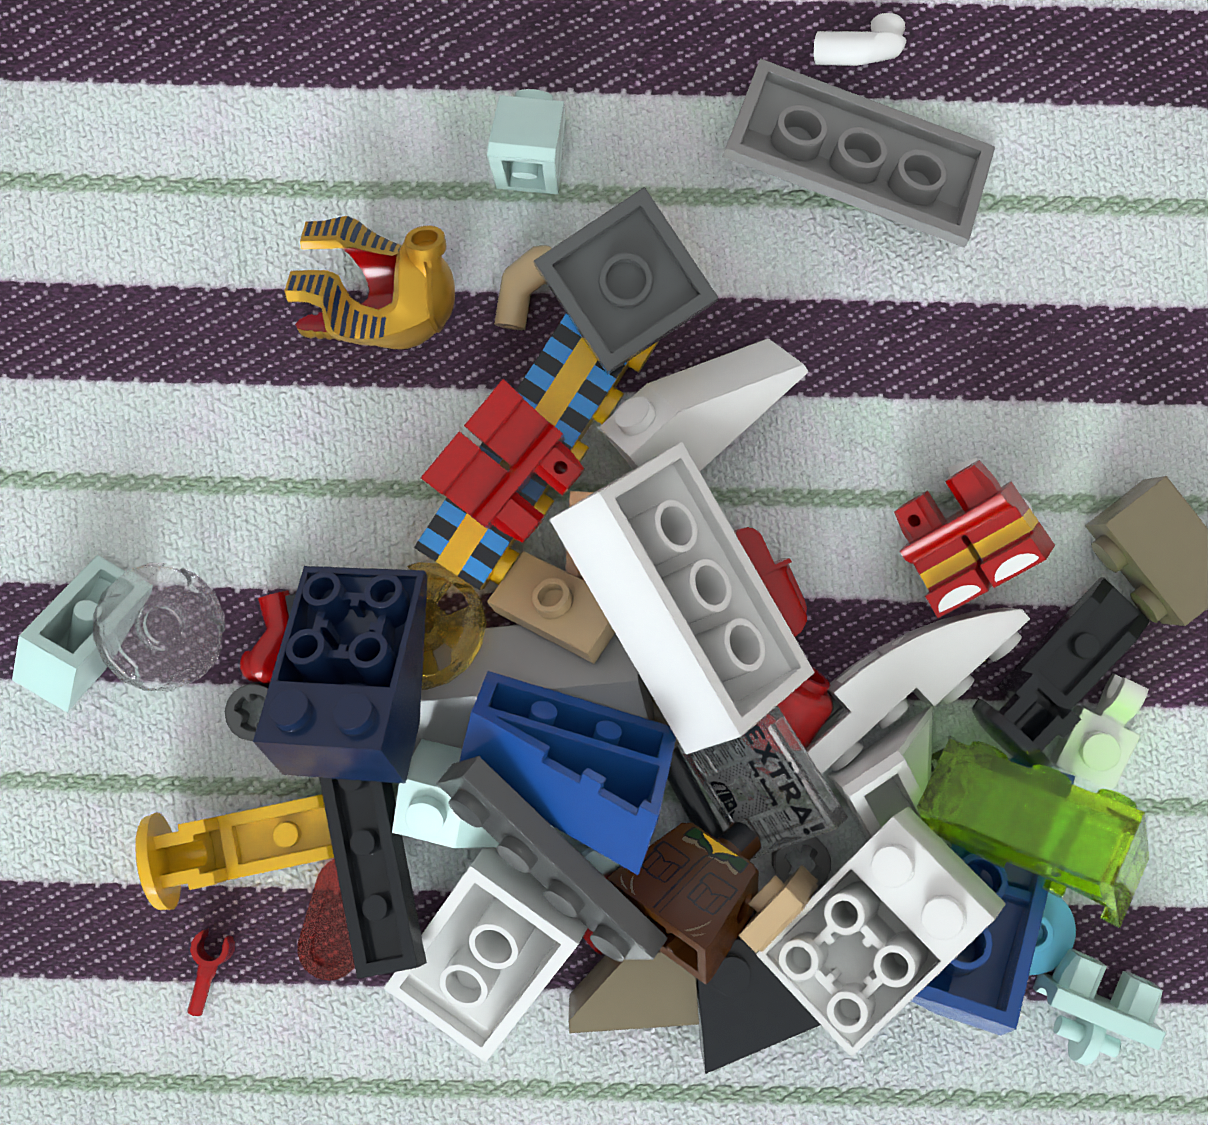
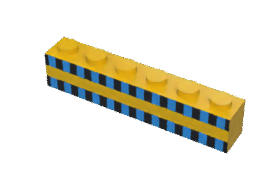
[414,314,659,590]

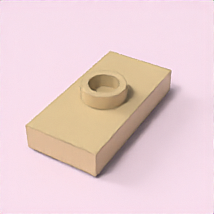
[487,551,615,664]
[739,865,818,953]

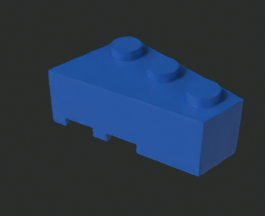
[459,671,676,875]

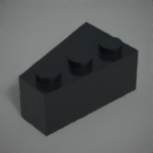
[696,924,821,1074]

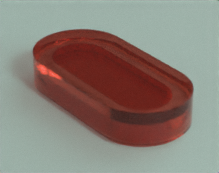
[297,858,355,980]

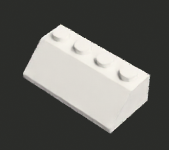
[549,442,815,754]

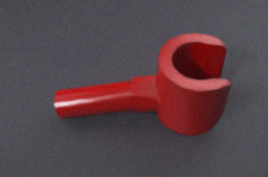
[187,928,235,1016]

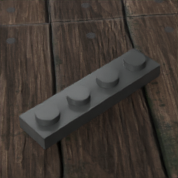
[436,756,668,962]

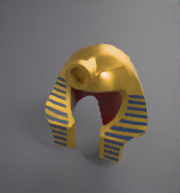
[284,216,455,350]

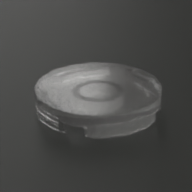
[93,562,225,691]

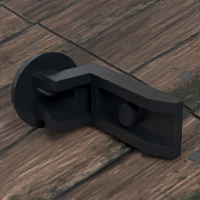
[972,577,1150,773]

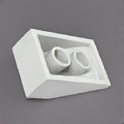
[384,847,588,1062]

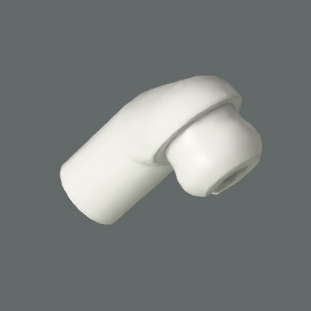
[814,13,907,66]

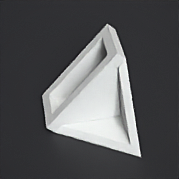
[828,705,937,838]

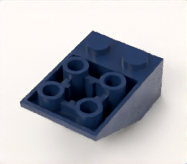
[253,566,428,784]

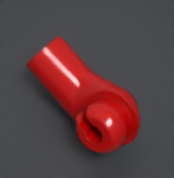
[240,590,290,683]

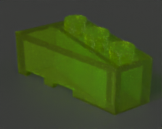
[917,738,1149,928]

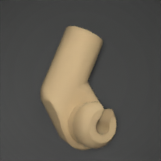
[494,245,552,330]

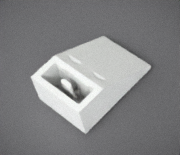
[756,806,1006,1057]

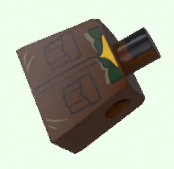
[607,821,761,985]

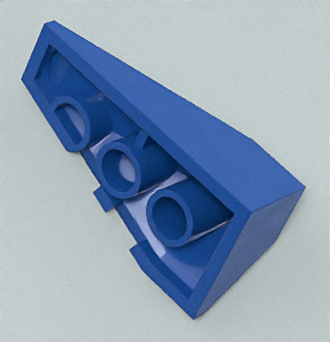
[911,757,1075,1036]

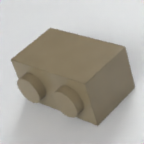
[1085,476,1208,626]

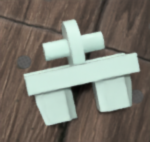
[1033,949,1166,1066]

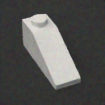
[599,338,808,472]

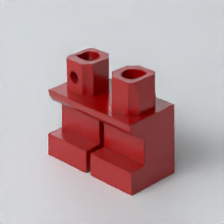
[420,379,585,543]

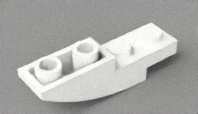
[799,608,1030,775]

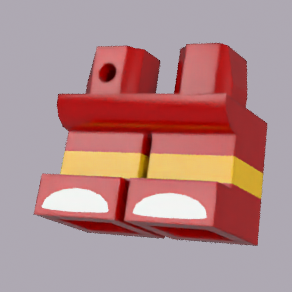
[894,460,1055,618]

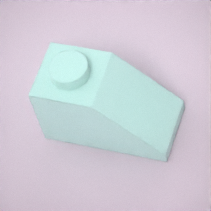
[487,89,566,195]
[12,555,152,713]

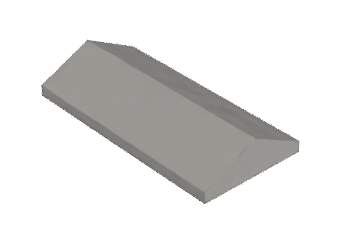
[722,58,995,248]
[413,624,655,753]

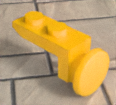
[135,794,334,910]

